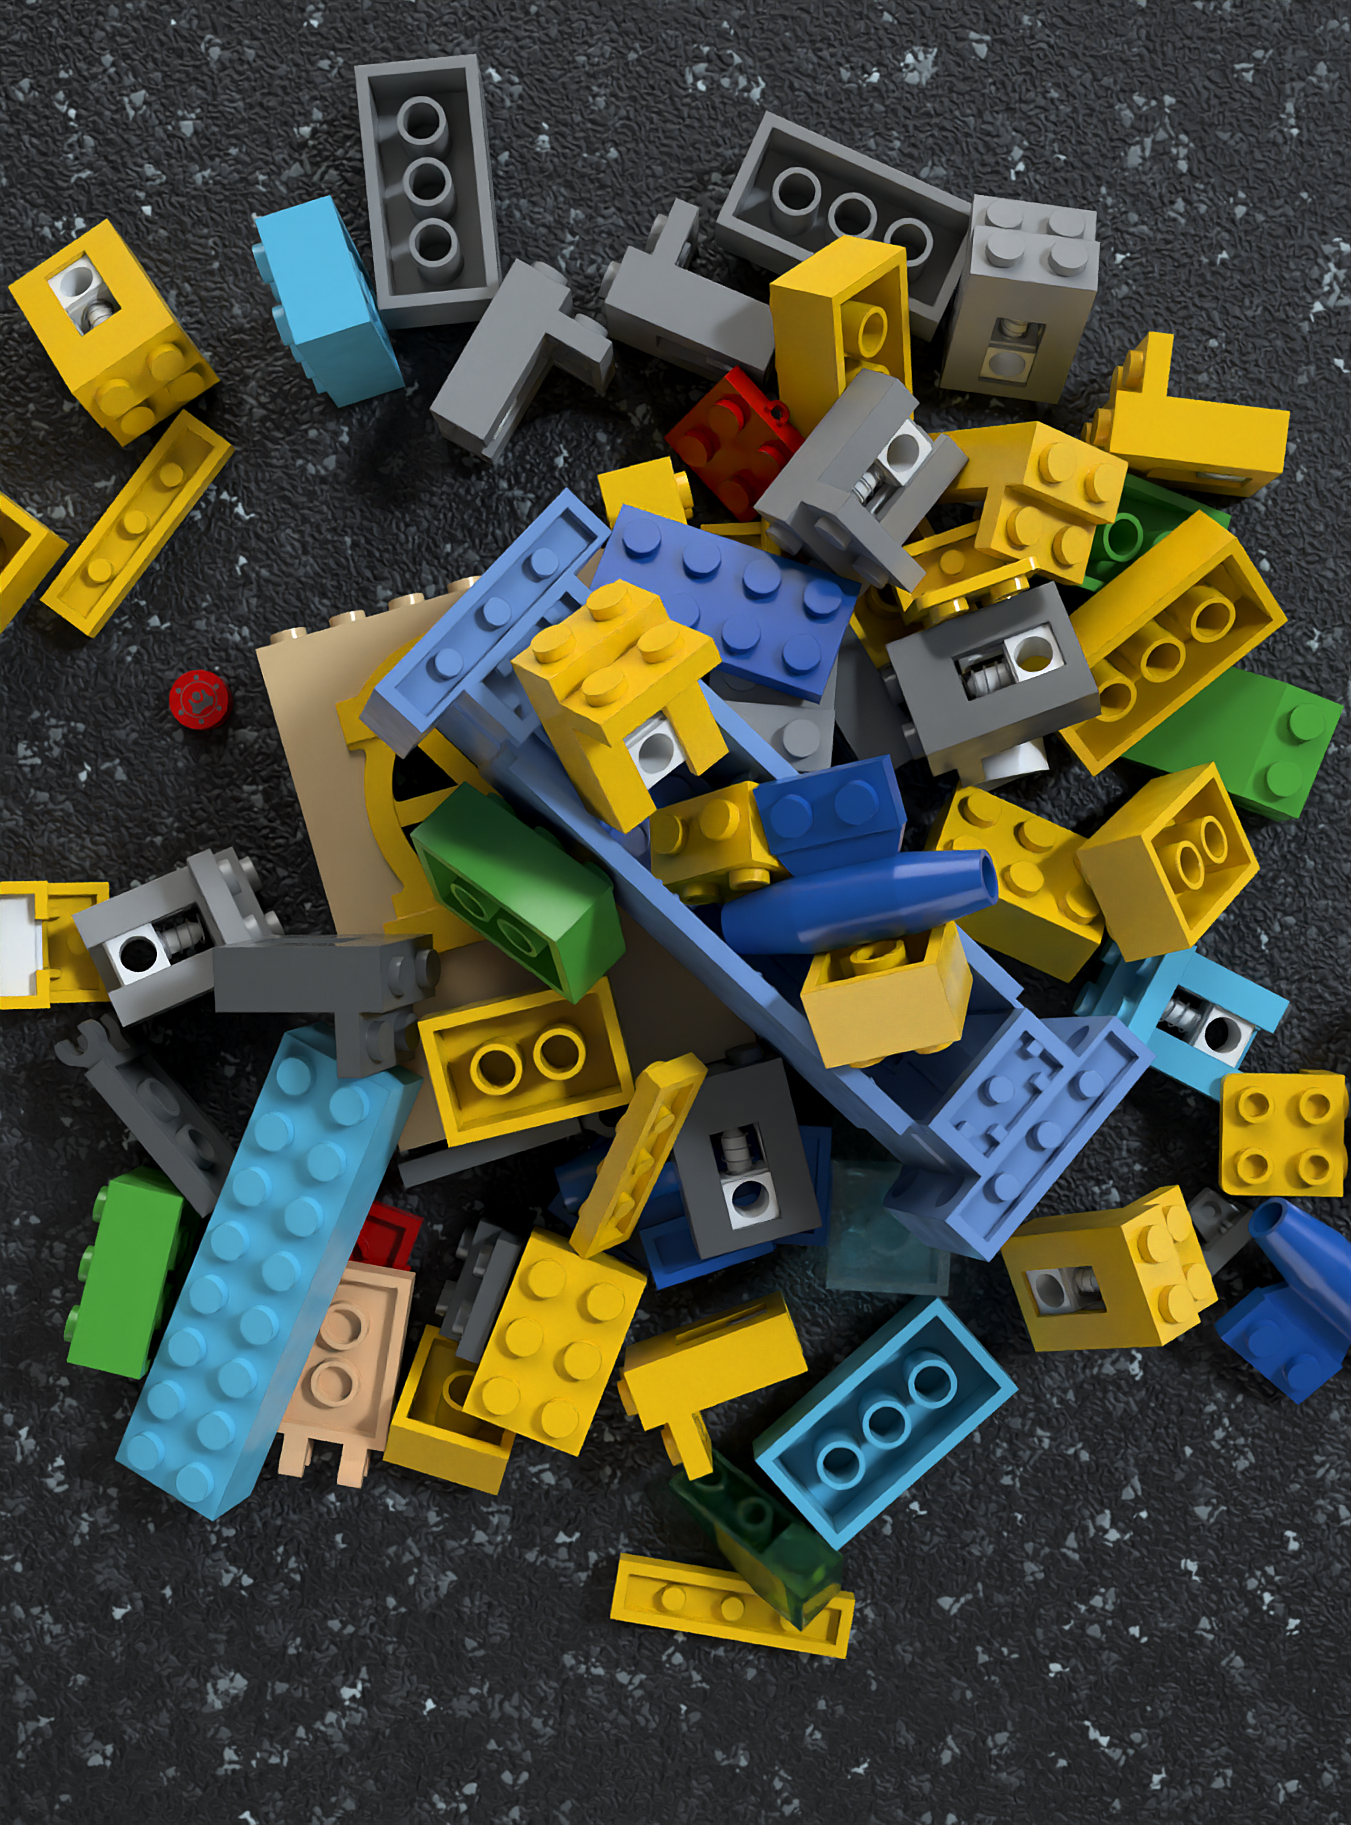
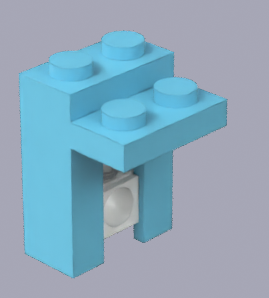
[1072,936,1290,1103]

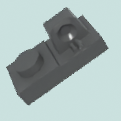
[1186,1187,1254,1277]

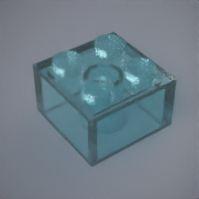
[821,1158,951,1297]

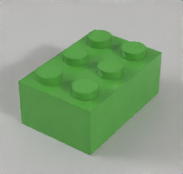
[410,781,627,1005]
[64,1166,202,1379]

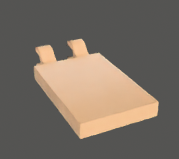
[277,1261,416,1489]

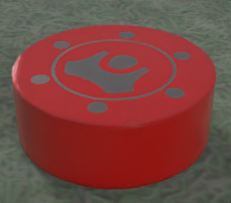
[169,670,233,731]

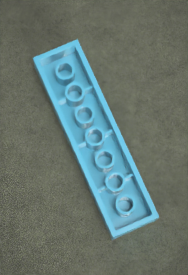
[115,1021,424,1521]

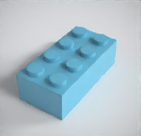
[252,195,405,408]
[752,1285,1019,1552]

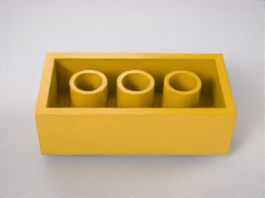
[1020,509,1288,777]

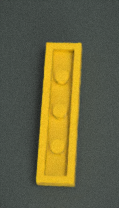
[40,409,236,638]
[568,1052,709,1260]
[610,1553,855,1659]

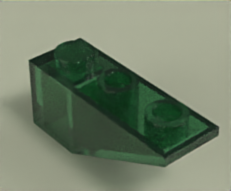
[668,1446,843,1632]

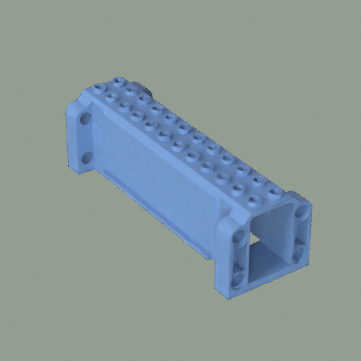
[359,487,1157,1262]

